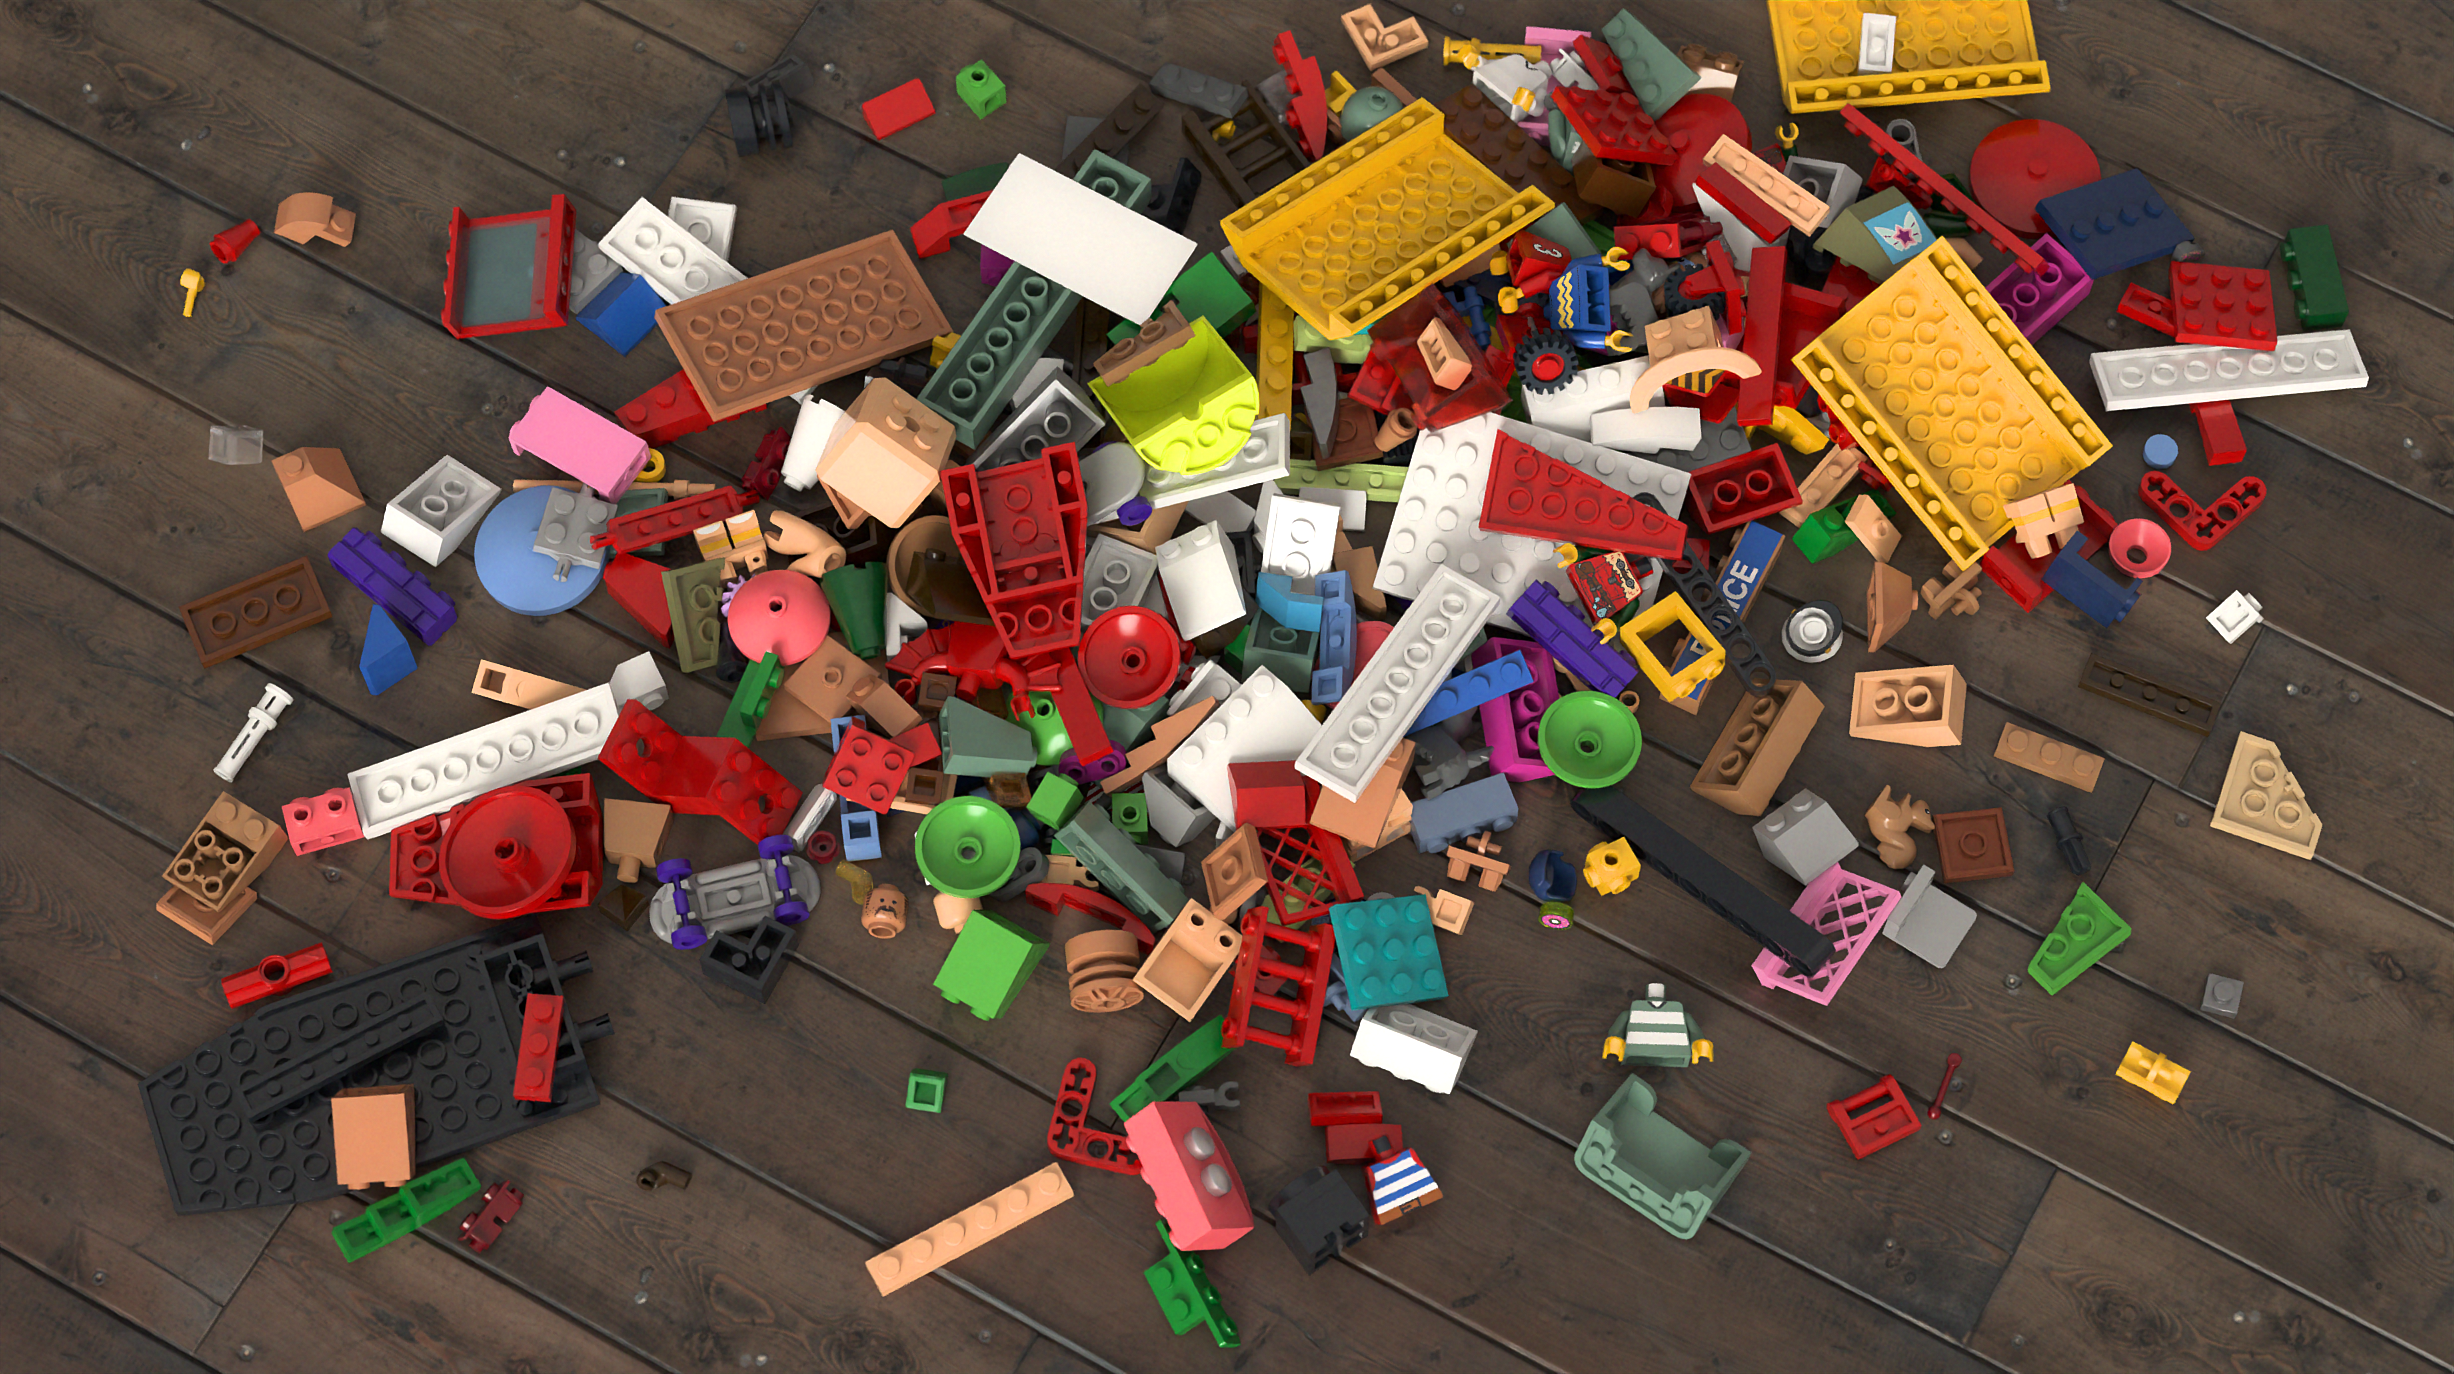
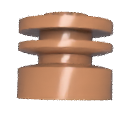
[1065,930,1144,1013]

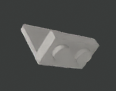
[1882,864,1977,968]

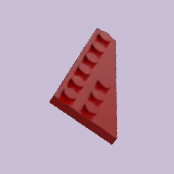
[1479,429,1688,561]

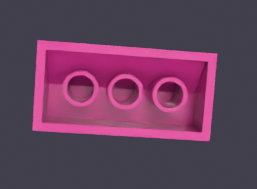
[1471,637,1559,782]

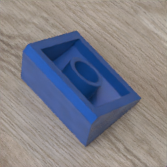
[576,272,666,357]
[359,604,418,695]

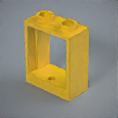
[1620,591,1726,703]

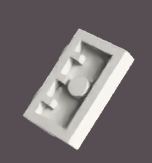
[1167,660,1242,716]

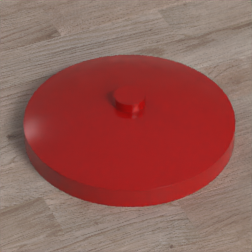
[1650,93,1752,213]
[1968,119,2101,239]
[439,786,576,919]

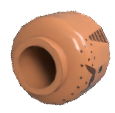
[861,884,909,939]

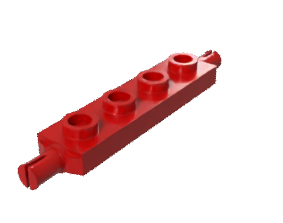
[590,485,760,555]

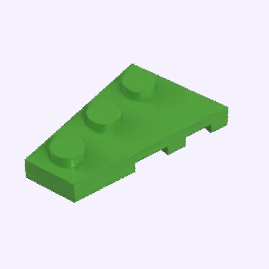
[2028,882,2132,996]

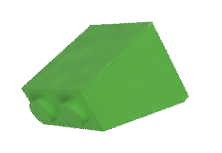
[933,910,1050,1021]

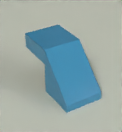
[1255,572,1324,632]

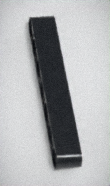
[1633,492,1776,697]

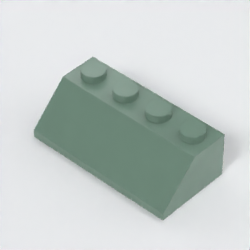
[1054,801,1189,934]

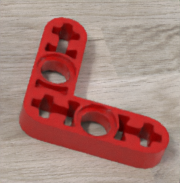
[2138,471,2267,551]
[1047,1058,1143,1175]

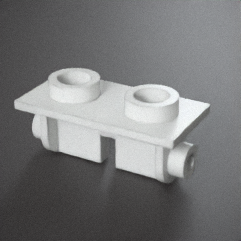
[1549,49,1600,91]

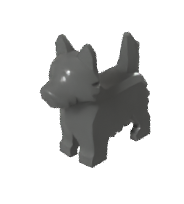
[1606,248,1681,356]
[1405,706,1494,801]

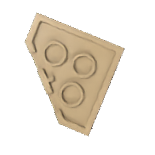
[2210,731,2322,860]

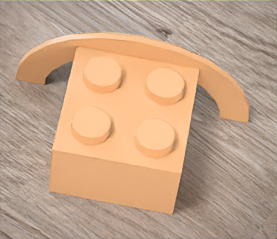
[1629,305,1762,413]

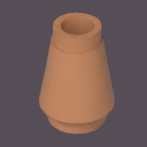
[1375,408,1418,452]

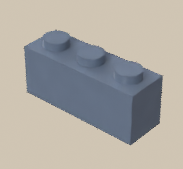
[1409,772,1518,854]

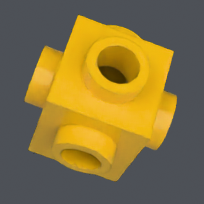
[1583,837,1641,896]

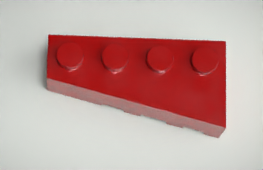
[614,369,767,449]

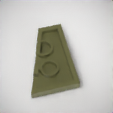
[661,557,725,672]

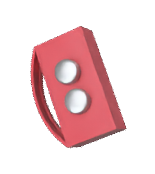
[1123,1102,1254,1251]

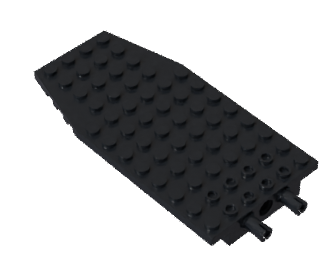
[138,913,615,1216]

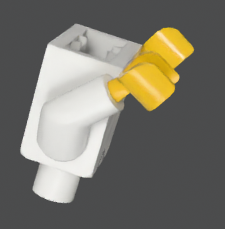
[1456,43,1552,124]

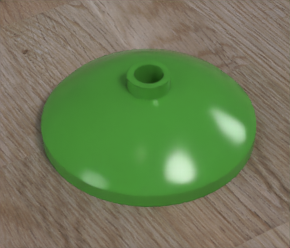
[1004,690,1104,767]
[1538,691,1642,788]
[915,796,1021,898]

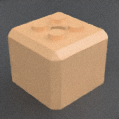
[815,378,957,528]

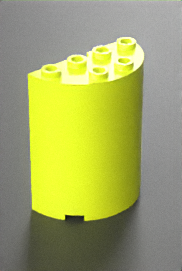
[1087,315,1259,475]

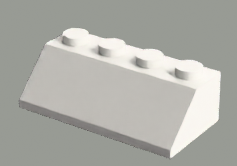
[1520,355,1665,443]

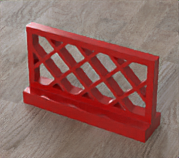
[1257,775,1364,926]

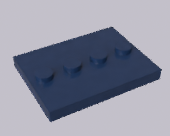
[2035,168,2195,280]

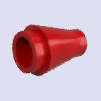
[210,219,260,264]

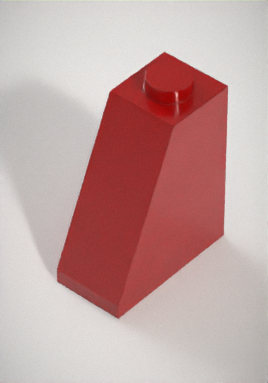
[603,553,675,649]

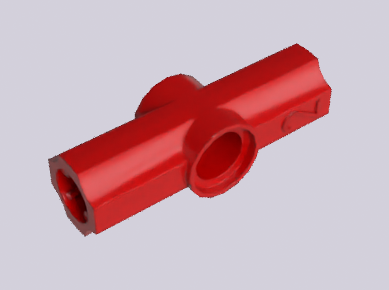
[221,942,333,1009]

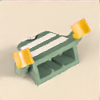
[1602,983,1713,1067]

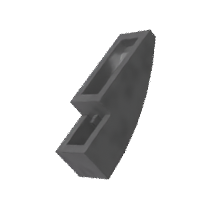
[1300,347,1340,459]

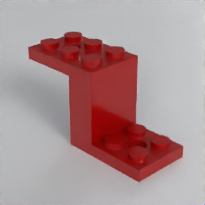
[597,699,803,845]

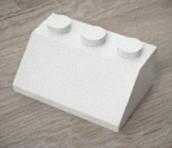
[1350,1004,1478,1094]

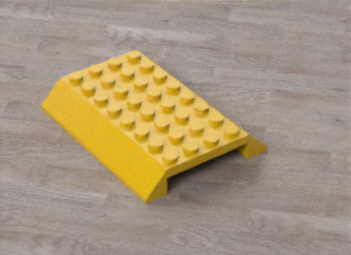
[1766,0,2051,114]
[1220,97,1555,340]
[1791,236,2113,571]

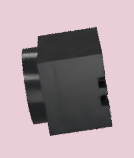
[1268,1166,1369,1276]

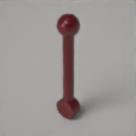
[1927,1053,1962,1120]

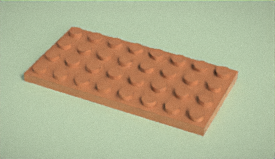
[654,229,953,422]

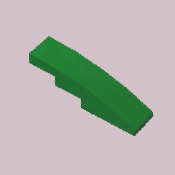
[332,1157,481,1263]

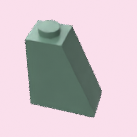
[939,696,1037,780]

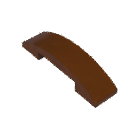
[905,672,957,806]

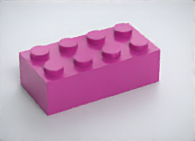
[1985,233,2094,345]

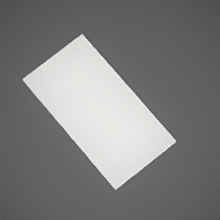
[964,153,1197,325]

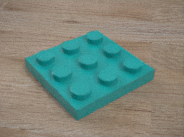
[1329,894,1449,1011]

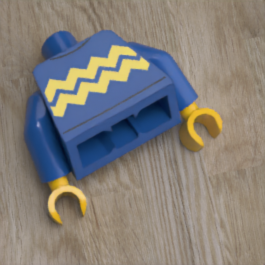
[1543,247,1633,352]

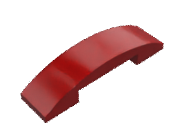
[1025,883,1156,955]

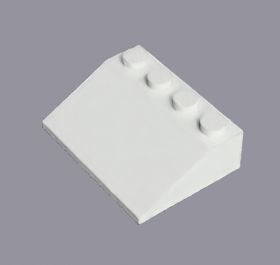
[1167,665,1322,832]

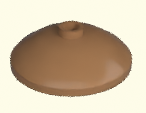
[886,515,961,618]

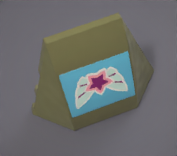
[1813,186,1937,285]

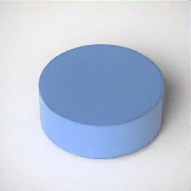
[2143,434,2178,469]

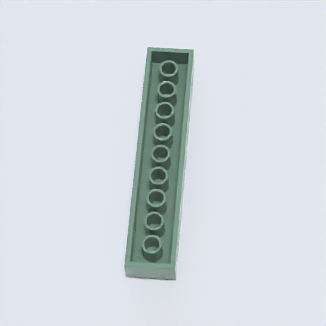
[917,149,1152,450]

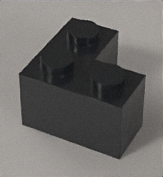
[699,916,799,1004]

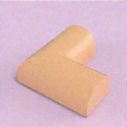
[1341,4,1428,71]

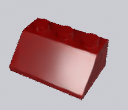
[1684,443,1803,535]

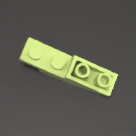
[1294,315,1427,364]

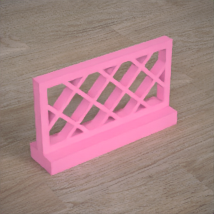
[1752,862,1901,1006]

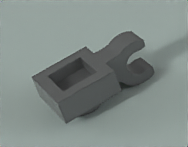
[1178,1081,1240,1115]

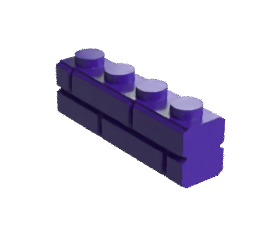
[328,527,457,646]
[1506,579,1639,698]

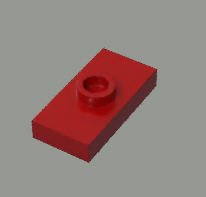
[1308,1091,1383,1126]

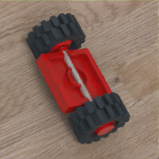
[1494,285,1579,395]

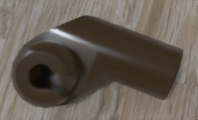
[636,1161,692,1191]

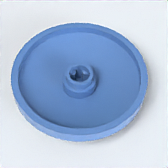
[474,485,610,616]

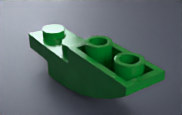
[1109,1014,1237,1122]

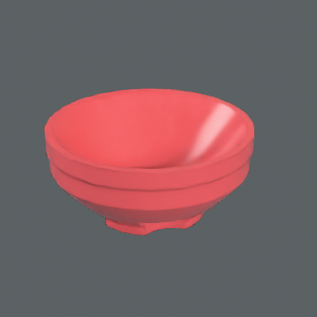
[2108,519,2171,578]

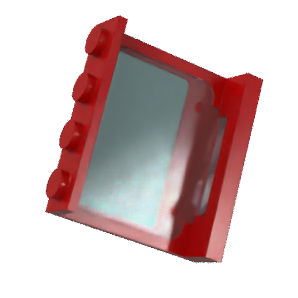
[441,194,576,339]

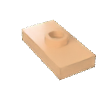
[1845,495,1902,563]

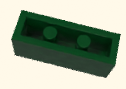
[2280,225,2349,331]

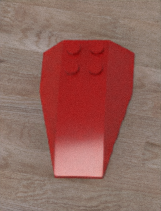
[940,442,1088,660]
[389,773,603,914]

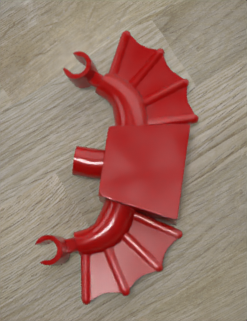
[885,621,1062,721]

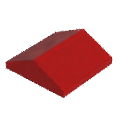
[1227,760,1306,830]

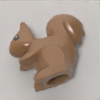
[1864,785,1935,869]

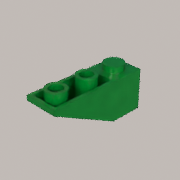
[1792,489,1896,564]

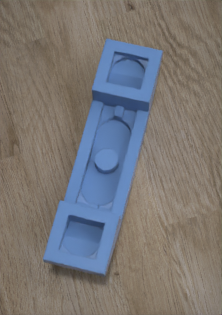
[1311,570,1357,705]

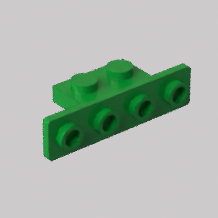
[716,651,785,748]
[1143,1219,1241,1348]

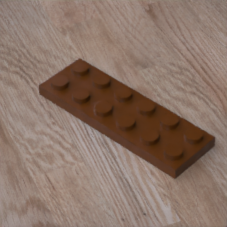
[1433,83,1604,226]

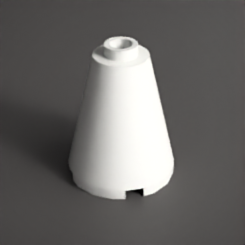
[781,394,845,492]

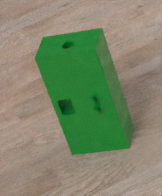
[1107,251,1257,346]

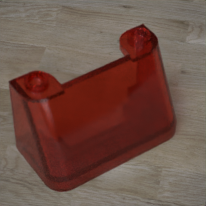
[1367,283,1513,433]

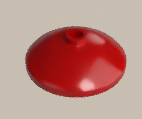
[1078,606,1181,709]

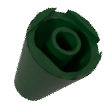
[820,562,888,660]

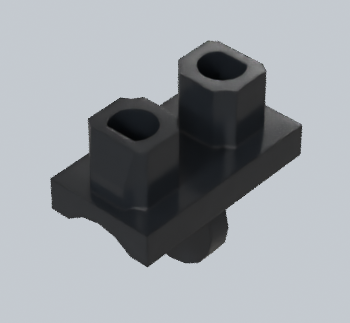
[1788,226,1834,283]

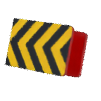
[1662,369,1739,424]

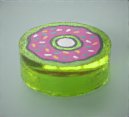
[1538,902,1575,930]

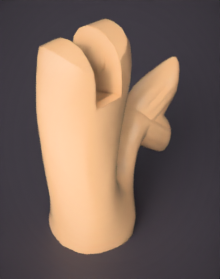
[763,510,846,578]

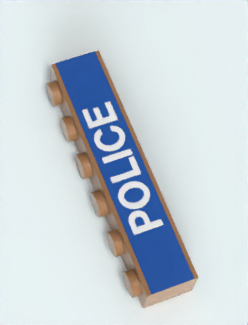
[1659,521,1786,715]

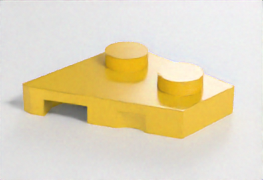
[1757,405,1829,455]

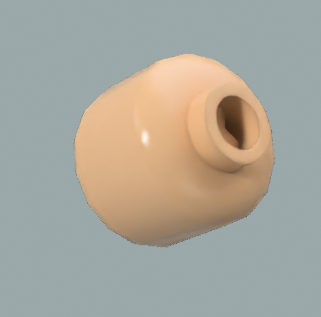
[933,891,983,934]

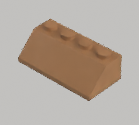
[1690,678,1825,816]

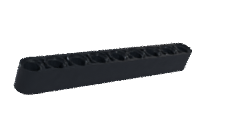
[1570,785,1836,978]

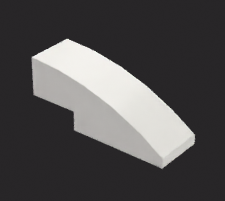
[1590,407,1701,454]

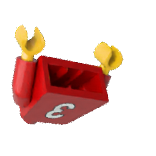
[1490,229,1572,314]

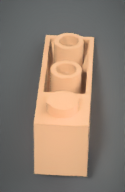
[471,659,586,709]

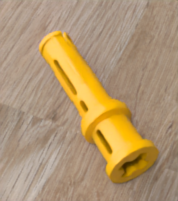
[1443,36,1541,66]

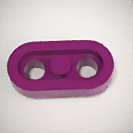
[1058,740,1127,784]

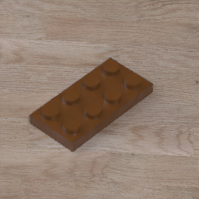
[179,555,333,669]

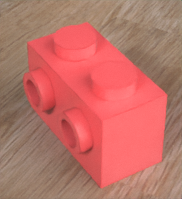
[281,787,365,856]

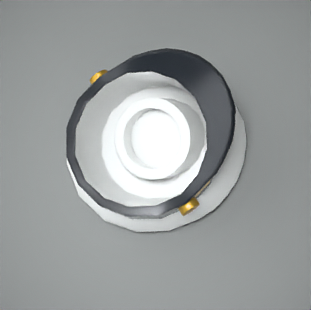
[1781,600,1843,663]

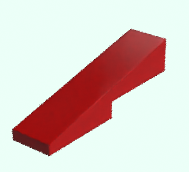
[2189,400,2247,466]

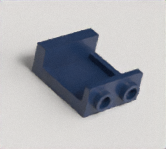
[2041,530,2143,629]

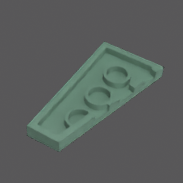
[1601,8,1702,121]

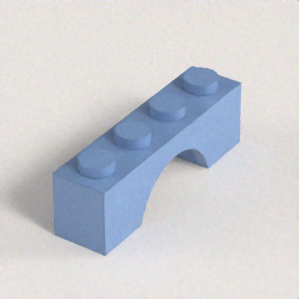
[830,715,882,862]

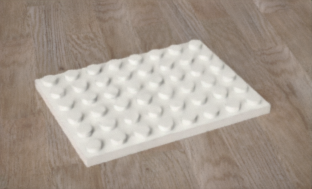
[1372,394,1691,667]

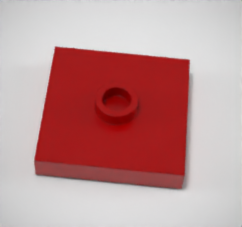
[1572,35,1638,99]

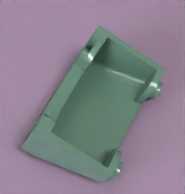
[1574,1073,1752,1239]

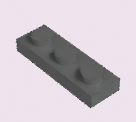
[1149,62,1249,119]

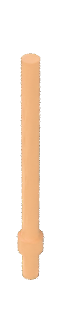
[513,479,716,500]

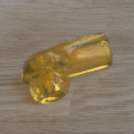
[835,859,874,905]

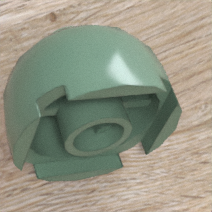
[1340,86,1403,142]

